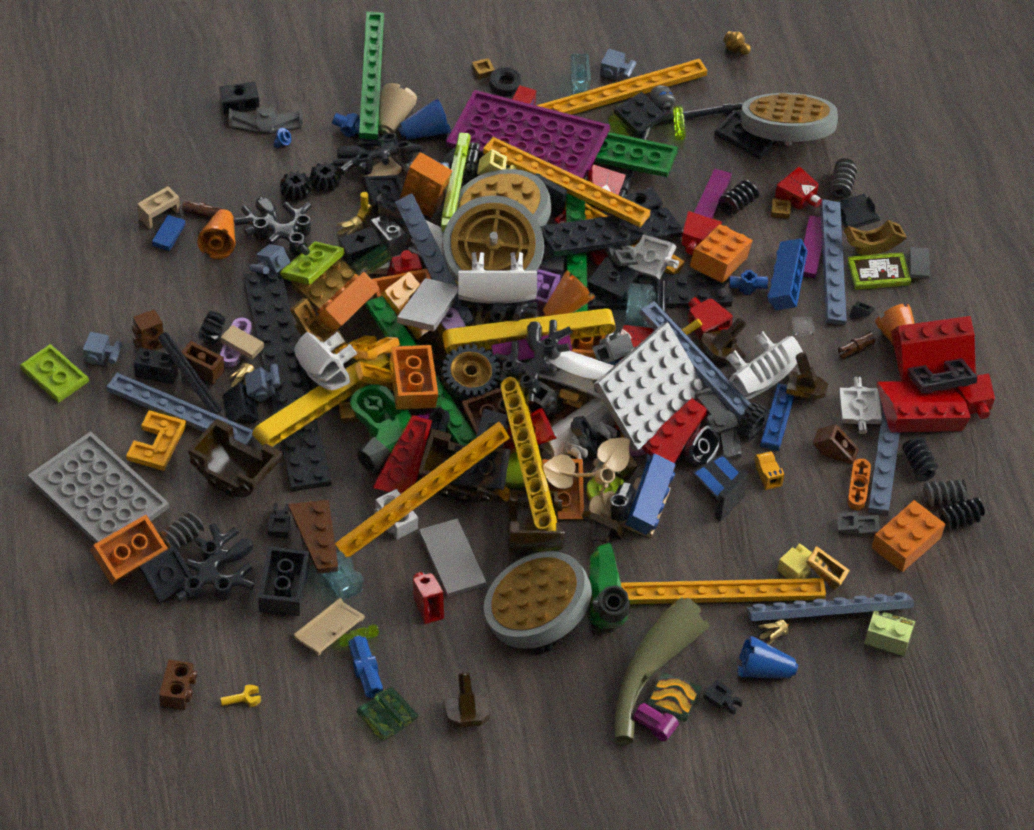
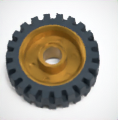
[441,345,500,402]

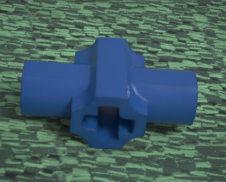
[332,113,360,137]
[729,270,768,295]

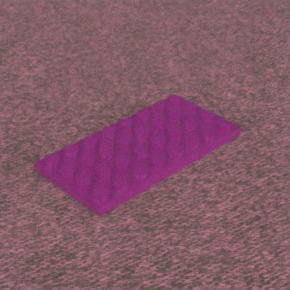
[446,90,610,180]

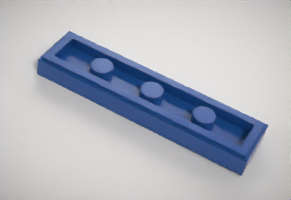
[760,383,795,451]

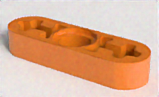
[847,459,871,510]

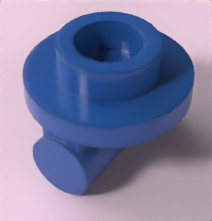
[273,128,291,148]

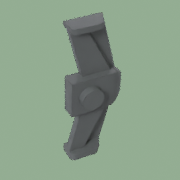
[229,108,303,134]
[694,388,742,460]

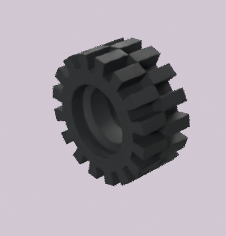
[736,402,770,440]

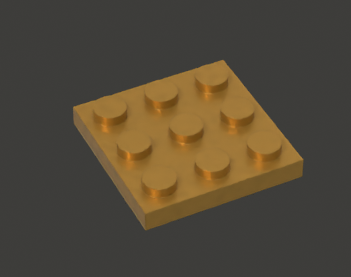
[292,258,359,311]

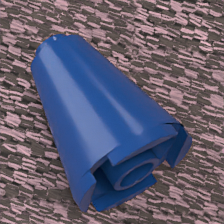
[398,99,451,140]
[737,636,798,679]

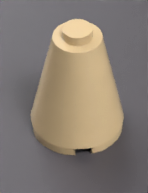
[378,83,417,135]

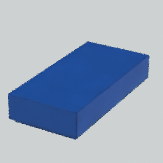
[152,215,185,251]

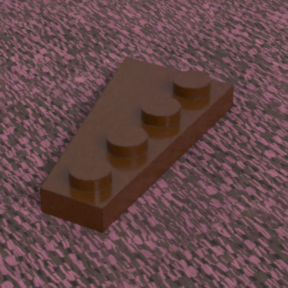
[288,500,338,574]

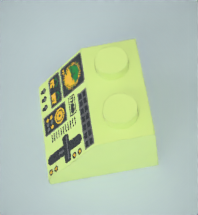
[864,611,915,656]

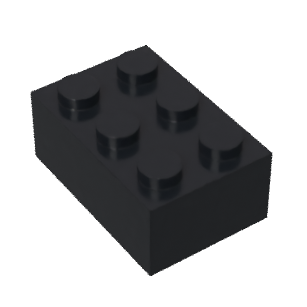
[258,546,310,616]

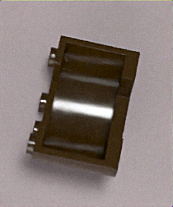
[188,418,282,497]
[418,429,498,503]
[508,490,564,553]

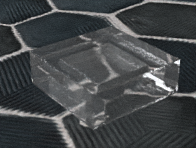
[792,316,815,336]

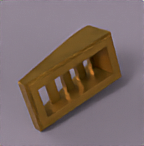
[806,546,850,590]

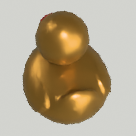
[723,31,751,55]

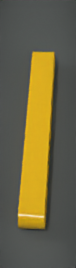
[442,309,616,354]
[252,353,391,447]
[501,377,557,531]

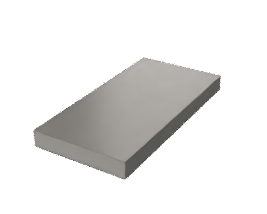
[397,278,458,331]
[419,519,486,597]

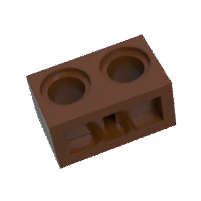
[132,309,164,351]
[159,659,197,710]

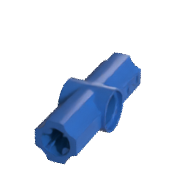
[348,635,383,699]

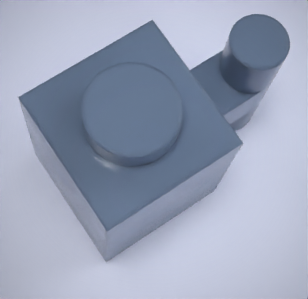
[600,49,636,80]
[250,244,290,274]
[83,332,123,365]
[245,364,280,402]

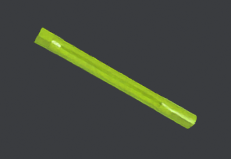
[441,133,471,232]

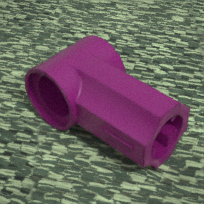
[633,703,679,742]

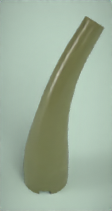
[614,597,709,745]

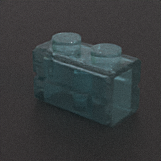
[570,54,591,95]
[625,283,656,327]
[322,551,364,601]

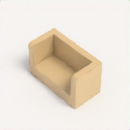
[137,186,180,229]

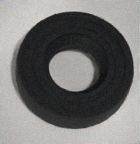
[489,67,522,96]

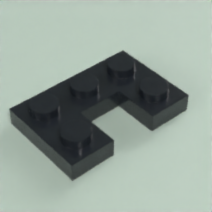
[907,358,977,394]

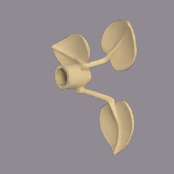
[543,438,630,523]

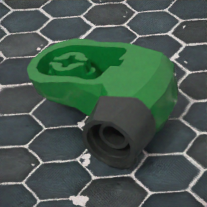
[350,384,411,474]
[588,543,630,630]

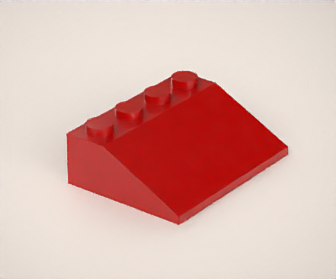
[891,316,976,381]
[876,381,971,432]

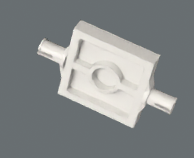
[625,234,679,279]
[838,377,882,434]

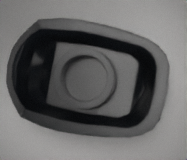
[682,426,720,466]

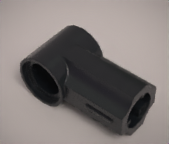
[610,482,636,522]

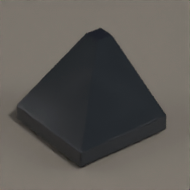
[849,301,875,318]

